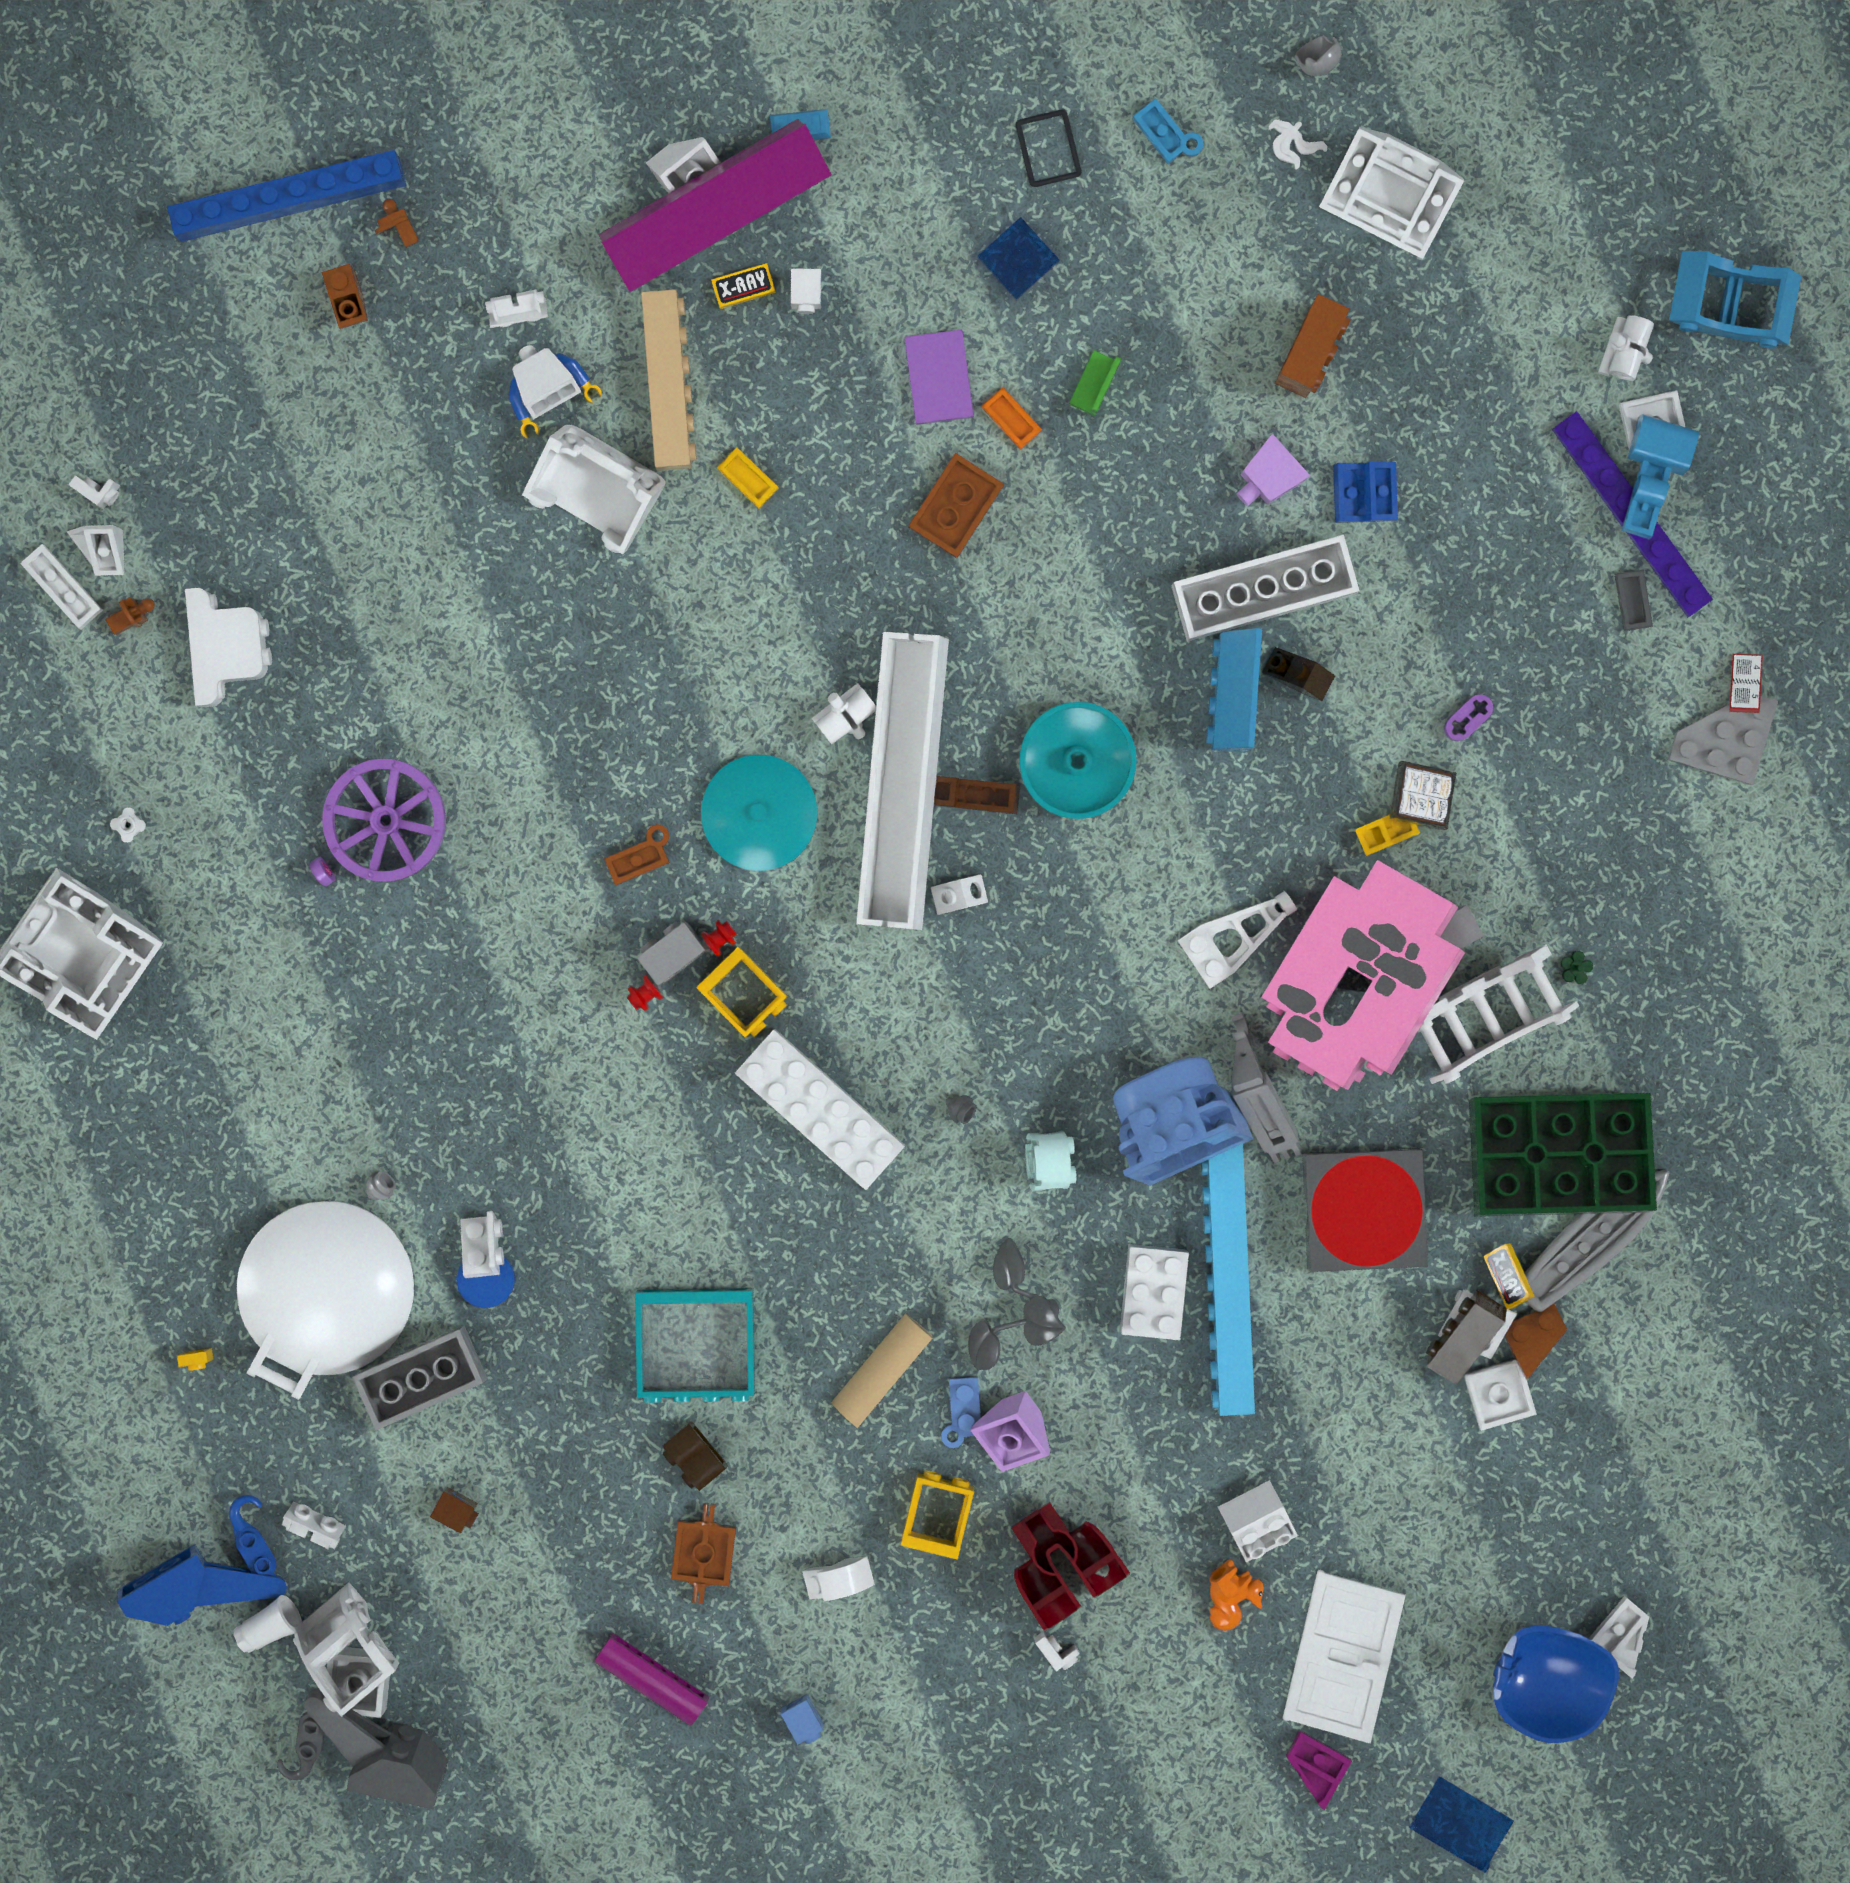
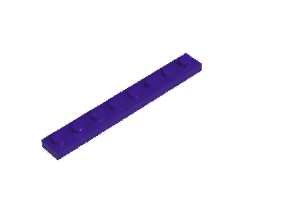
[1552,411,1713,618]

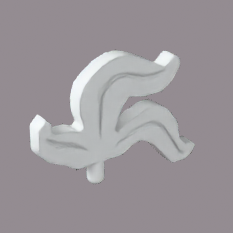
[1269,120,1327,170]

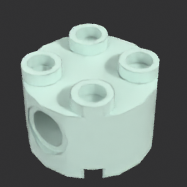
[1025,1131,1076,1192]

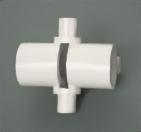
[1598,316,1654,381]
[811,683,876,745]

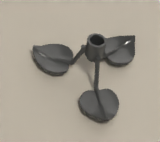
[968,1238,1066,1370]

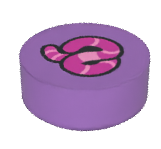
[309,856,336,886]

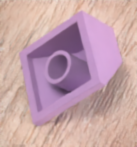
[970,1391,1050,1472]

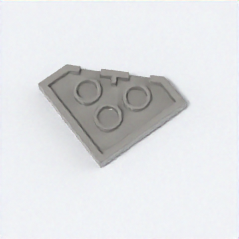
[1667,696,1778,785]

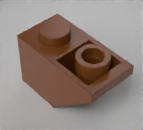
[321,264,368,329]

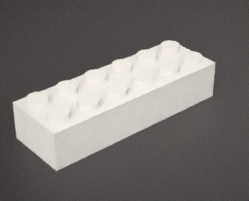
[1172,535,1359,642]
[735,1029,905,1190]

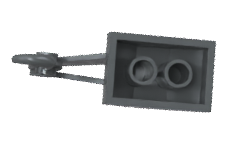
[277,1689,448,1809]

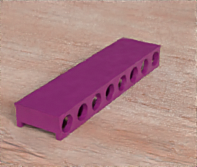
[598,119,832,292]

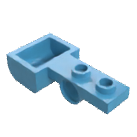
[1621,414,1699,539]

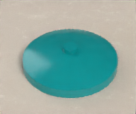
[1019,702,1137,819]
[701,755,818,871]

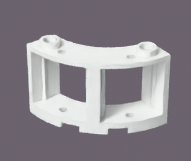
[293,1582,399,1717]

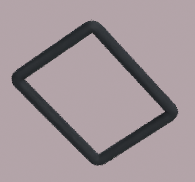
[1015,109,1082,187]

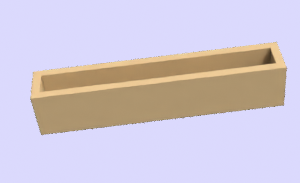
[641,289,697,471]

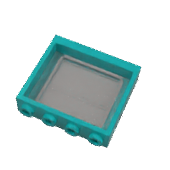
[635,1288,755,1403]

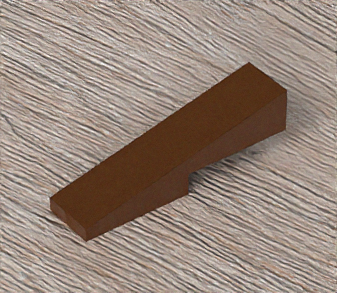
[934,776,1020,815]

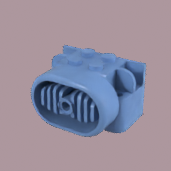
[1113,1057,1253,1186]

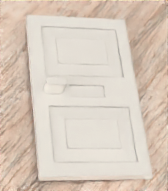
[1283,1570,1406,1743]

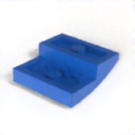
[1333,462,1398,523]

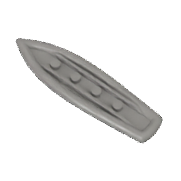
[1524,1169,1670,1312]

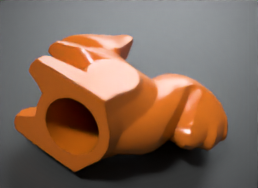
[1209,1559,1264,1631]

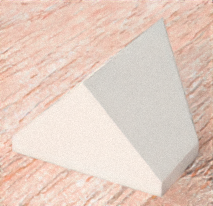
[66,525,124,576]

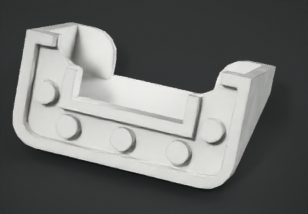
[522,425,666,554]

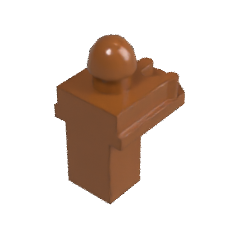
[375,198,420,248]
[105,597,155,635]

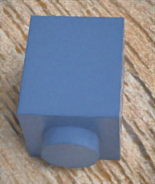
[781,1694,824,1745]

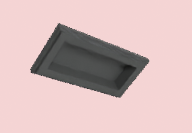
[1614,569,1653,631]

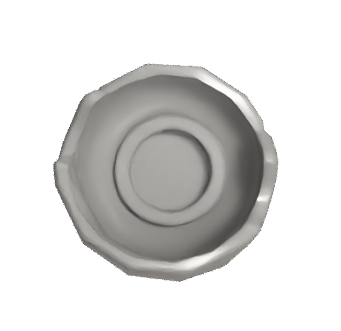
[1295,35,1342,76]

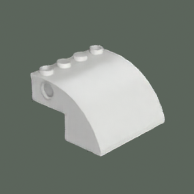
[0,868,163,1040]

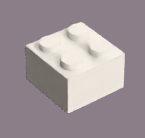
[327,1647,392,1718]

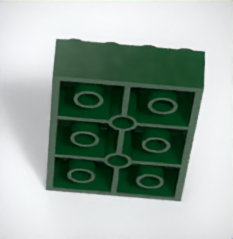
[1469,1093,1657,1217]

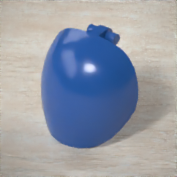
[1493,1625,1619,1743]

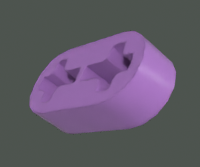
[1444,694,1493,741]

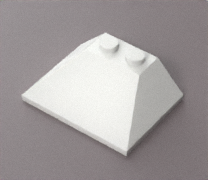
[1319,127,1464,259]

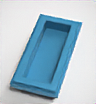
[770,109,831,140]

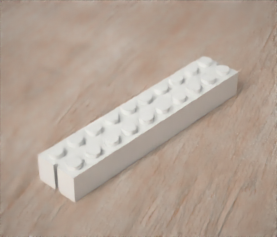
[856,632,949,930]

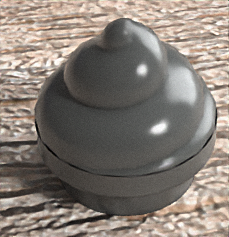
[946,1095,977,1124]

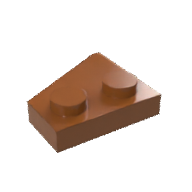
[1504,1303,1567,1379]

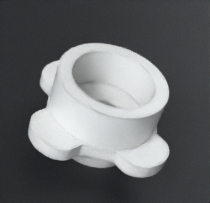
[110,808,146,842]

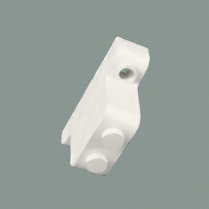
[185,588,272,708]

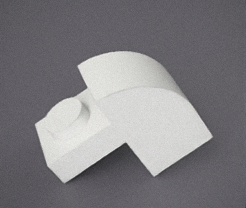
[802,1557,875,1601]

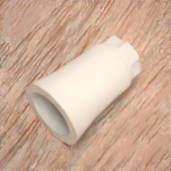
[234,1595,302,1653]

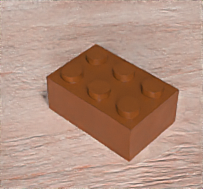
[1274,294,1351,398]

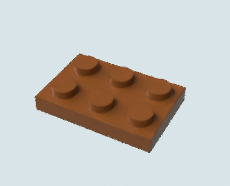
[908,453,1004,559]

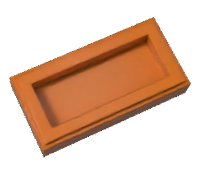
[981,387,1042,450]

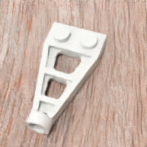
[1177,891,1297,989]

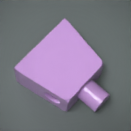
[1236,434,1310,506]

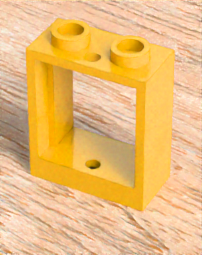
[696,947,788,1038]
[901,1470,974,1560]

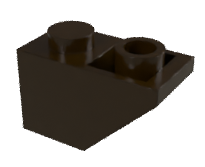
[1262,647,1335,701]

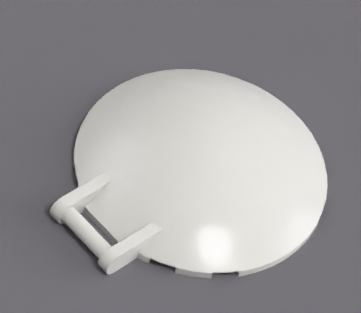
[237,1201,414,1400]

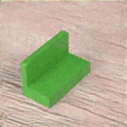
[1069,350,1121,416]

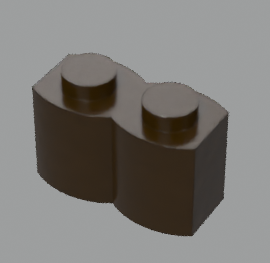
[663,1421,728,1491]

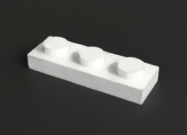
[20,544,103,630]

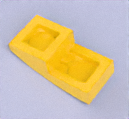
[1355,812,1420,856]

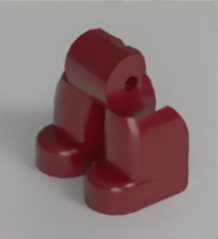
[1011,1501,1130,1631]

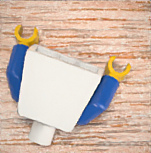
[509,345,602,438]

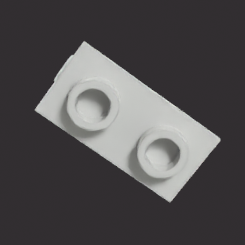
[485,289,548,328]
[282,1502,346,1549]

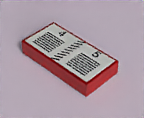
[1729,654,1763,713]

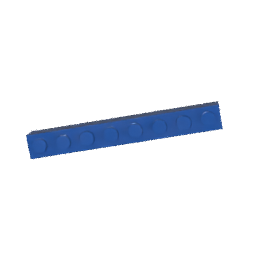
[167,150,407,242]

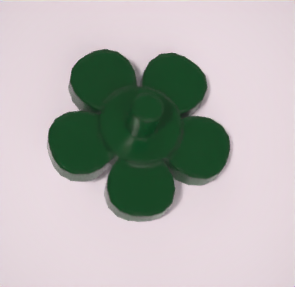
[1561,951,1593,984]

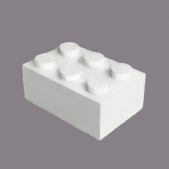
[1120,1244,1189,1340]

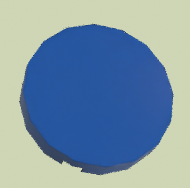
[456,1257,516,1308]

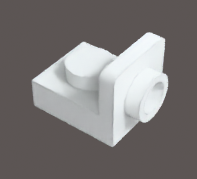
[69,476,120,509]
[1034,1631,1080,1672]

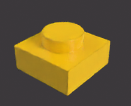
[177,1348,213,1371]

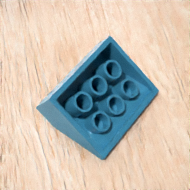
[1206,628,1262,753]

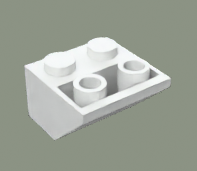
[1218,1480,1298,1562]

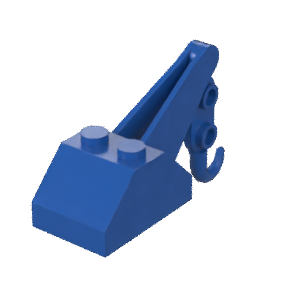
[117,1495,287,1626]

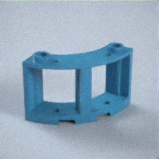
[1669,251,1801,349]

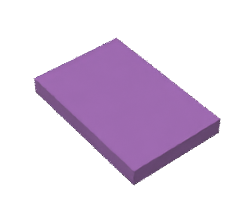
[905,329,974,425]

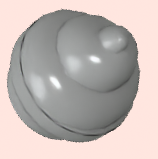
[366,1171,396,1200]

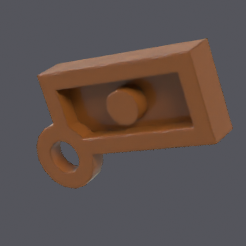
[604,824,670,886]

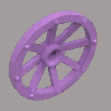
[322,759,446,882]

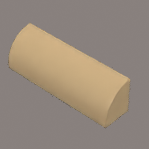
[831,1313,932,1428]

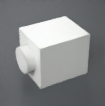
[791,269,822,314]

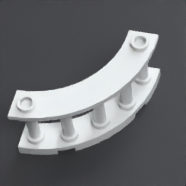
[1418,944,1579,1084]

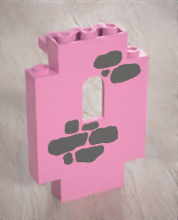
[1261,860,1465,1091]

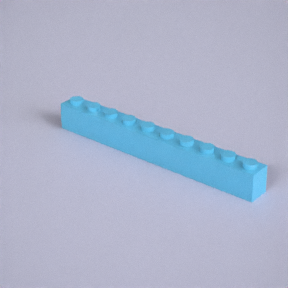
[1201,1144,1255,1416]

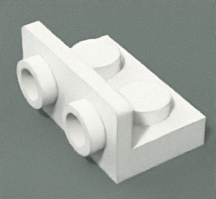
[460,1211,504,1278]

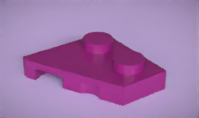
[1286,1730,1352,1810]

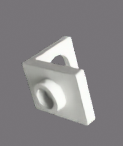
[931,874,988,915]

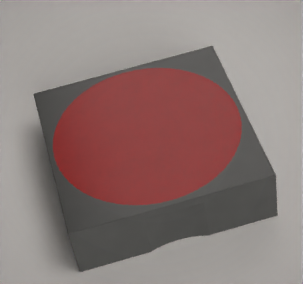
[1302,1148,1428,1272]

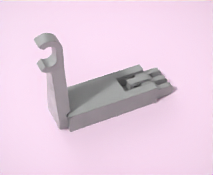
[1231,1013,1302,1163]

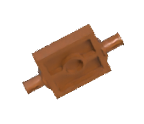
[671,1503,736,1604]

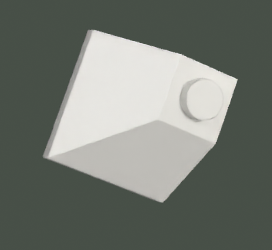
[646,137,721,193]

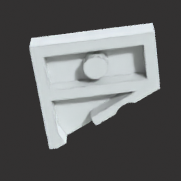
[1588,1596,1649,1679]

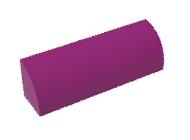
[593,1633,709,1726]

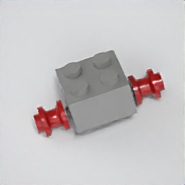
[627,919,737,1012]

